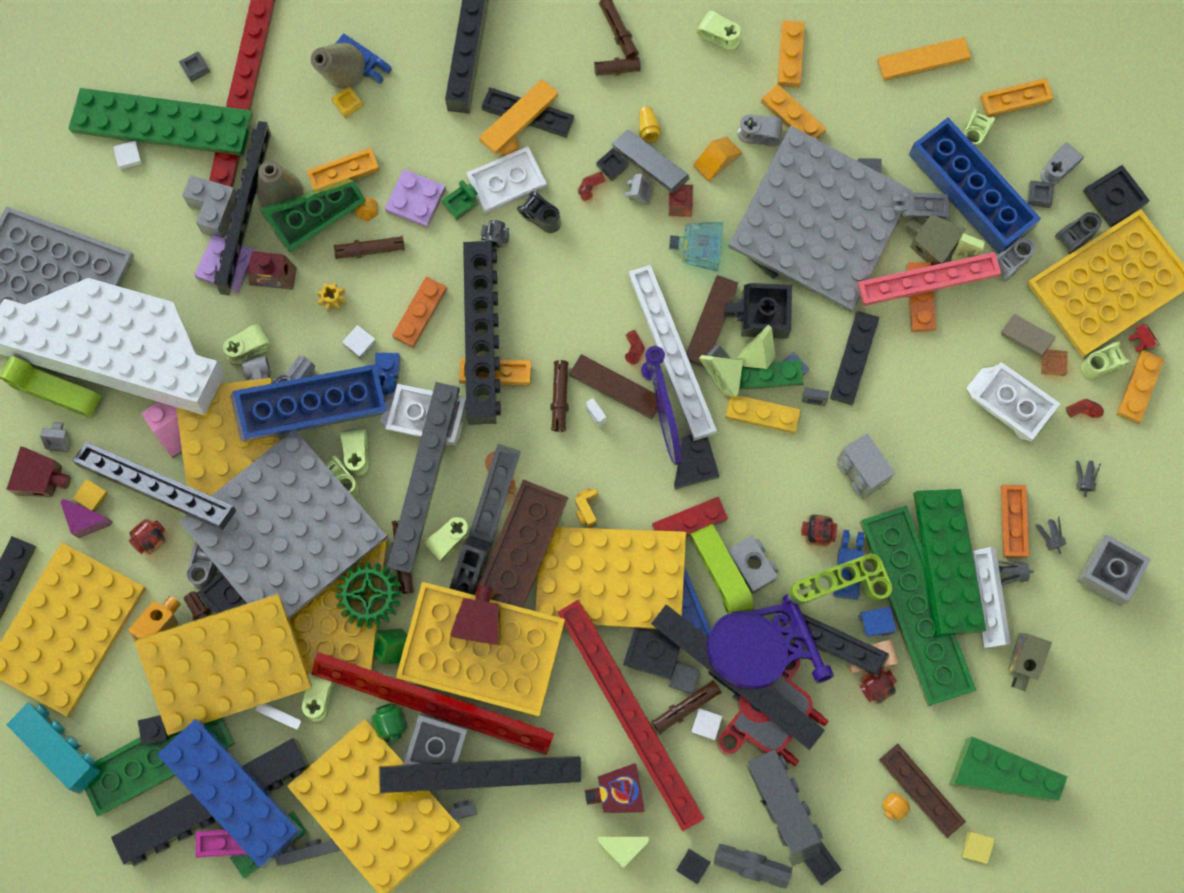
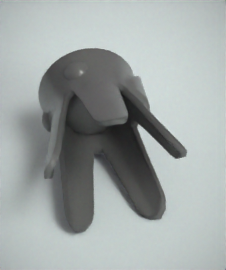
[1076,460,1101,497]
[1036,516,1067,554]
[998,561,1034,586]

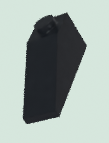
[449,536,493,595]

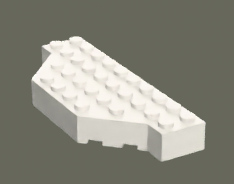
[0,278,225,416]

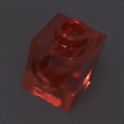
[668,184,693,217]

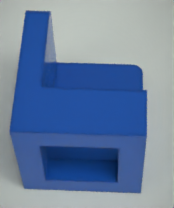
[858,607,896,637]

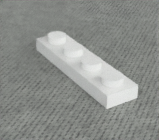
[972,547,1011,648]

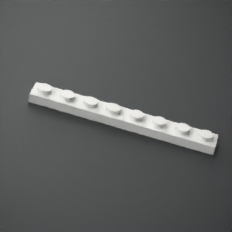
[628,265,717,441]

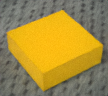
[331,87,363,118]
[72,479,108,512]

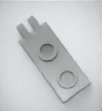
[893,192,949,219]

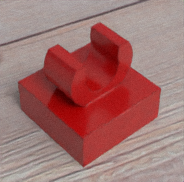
[1128,324,1160,352]

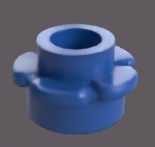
[379,373,397,396]

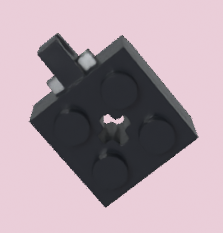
[724,283,792,339]

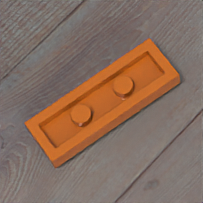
[906,262,936,332]
[392,277,447,348]
[1000,485,1029,558]

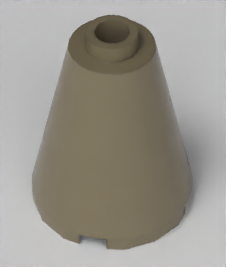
[311,42,365,88]
[257,161,303,208]

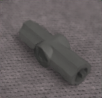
[713,843,793,889]

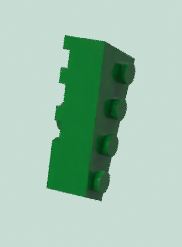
[259,178,366,252]
[949,736,1068,802]

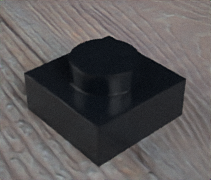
[596,148,629,181]
[137,715,169,746]
[676,849,711,884]

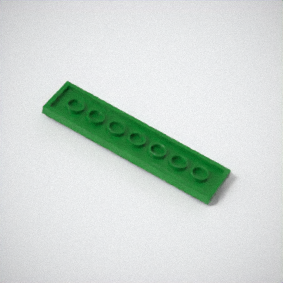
[68,88,254,156]
[860,506,976,707]

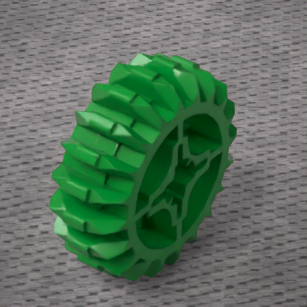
[335,562,402,629]

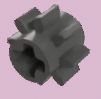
[481,220,510,248]

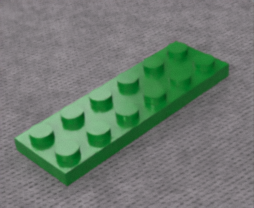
[913,489,987,635]
[85,717,235,817]

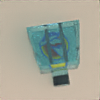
[669,222,723,271]

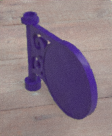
[641,346,682,465]
[707,594,834,689]

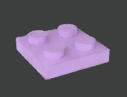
[385,169,446,228]
[194,234,256,294]

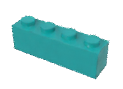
[6,702,101,794]

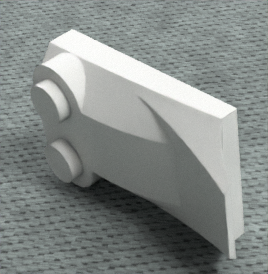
[966,362,1061,442]
[380,384,466,446]

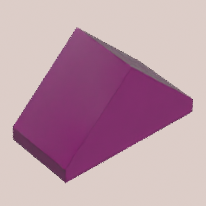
[61,498,113,538]

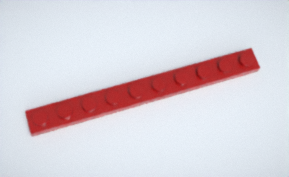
[209,0,275,187]
[557,599,705,832]
[311,652,554,755]

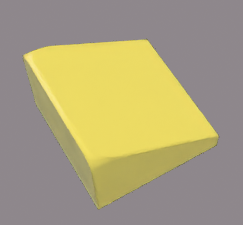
[962,832,995,864]

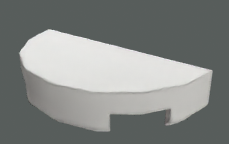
[255,704,302,731]

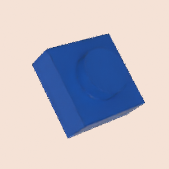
[375,353,400,378]

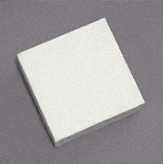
[113,141,142,170]
[342,325,376,359]
[586,398,607,428]
[691,708,722,741]

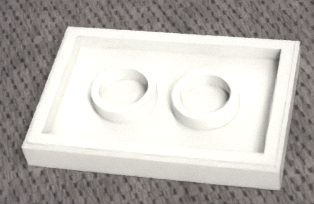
[466,146,547,214]

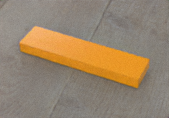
[877,37,971,81]
[479,79,559,155]

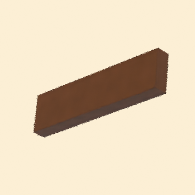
[686,275,738,368]
[569,354,658,420]
[878,744,966,838]

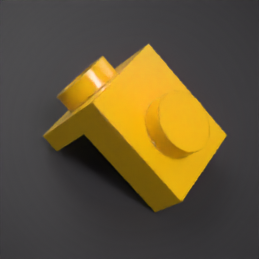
[575,488,599,528]

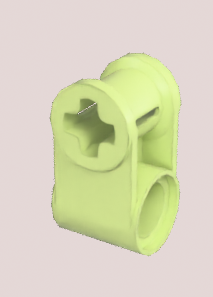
[697,11,741,50]
[963,108,995,150]
[223,324,271,365]
[1081,341,1131,379]
[341,429,369,477]
[326,455,359,499]
[424,517,470,562]
[302,672,334,722]

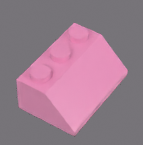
[141,402,182,458]

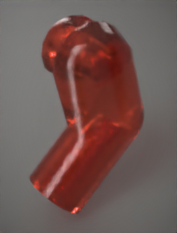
[578,171,605,201]
[625,330,645,365]
[1066,399,1104,418]

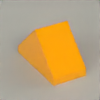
[693,137,742,182]

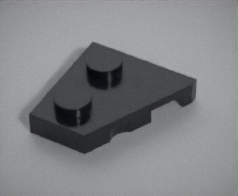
[674,435,719,489]

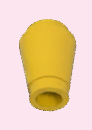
[639,107,662,142]

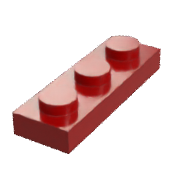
[652,497,728,537]

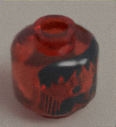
[801,514,837,547]
[128,519,166,555]
[859,669,898,704]

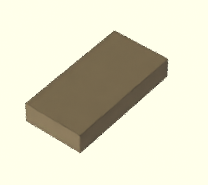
[1001,314,1055,358]

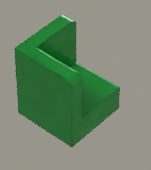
[374,629,407,665]

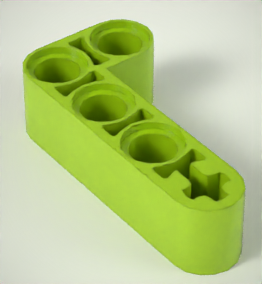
[0,356,102,418]
[690,524,755,614]
[788,554,892,605]

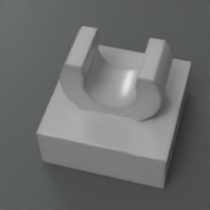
[624,174,653,205]
[40,422,71,452]

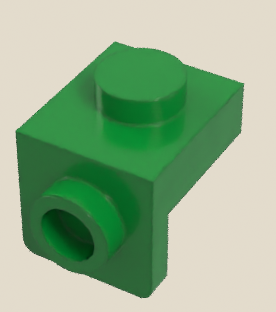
[442,180,478,221]

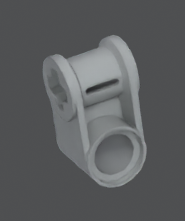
[738,114,783,146]
[1040,142,1084,186]
[996,238,1035,281]
[186,542,217,589]

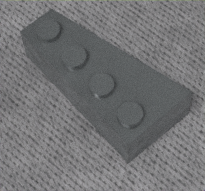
[747,750,823,867]

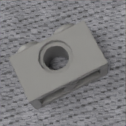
[727,535,778,595]

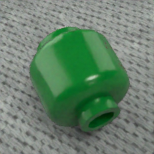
[371,703,407,742]

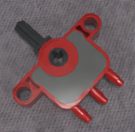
[708,653,828,766]

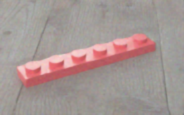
[857,252,1001,306]

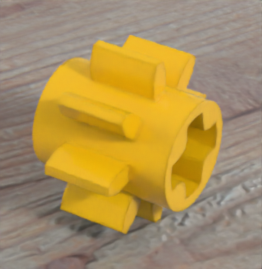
[317,282,347,312]

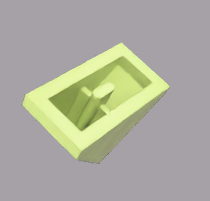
[736,325,776,369]
[699,355,743,397]
[598,837,649,868]

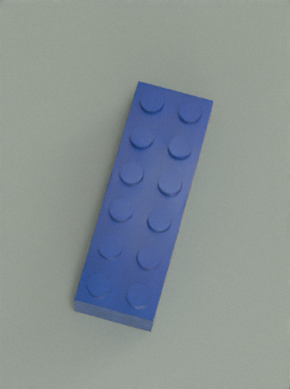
[909,117,1041,254]
[230,364,387,443]
[157,719,303,868]

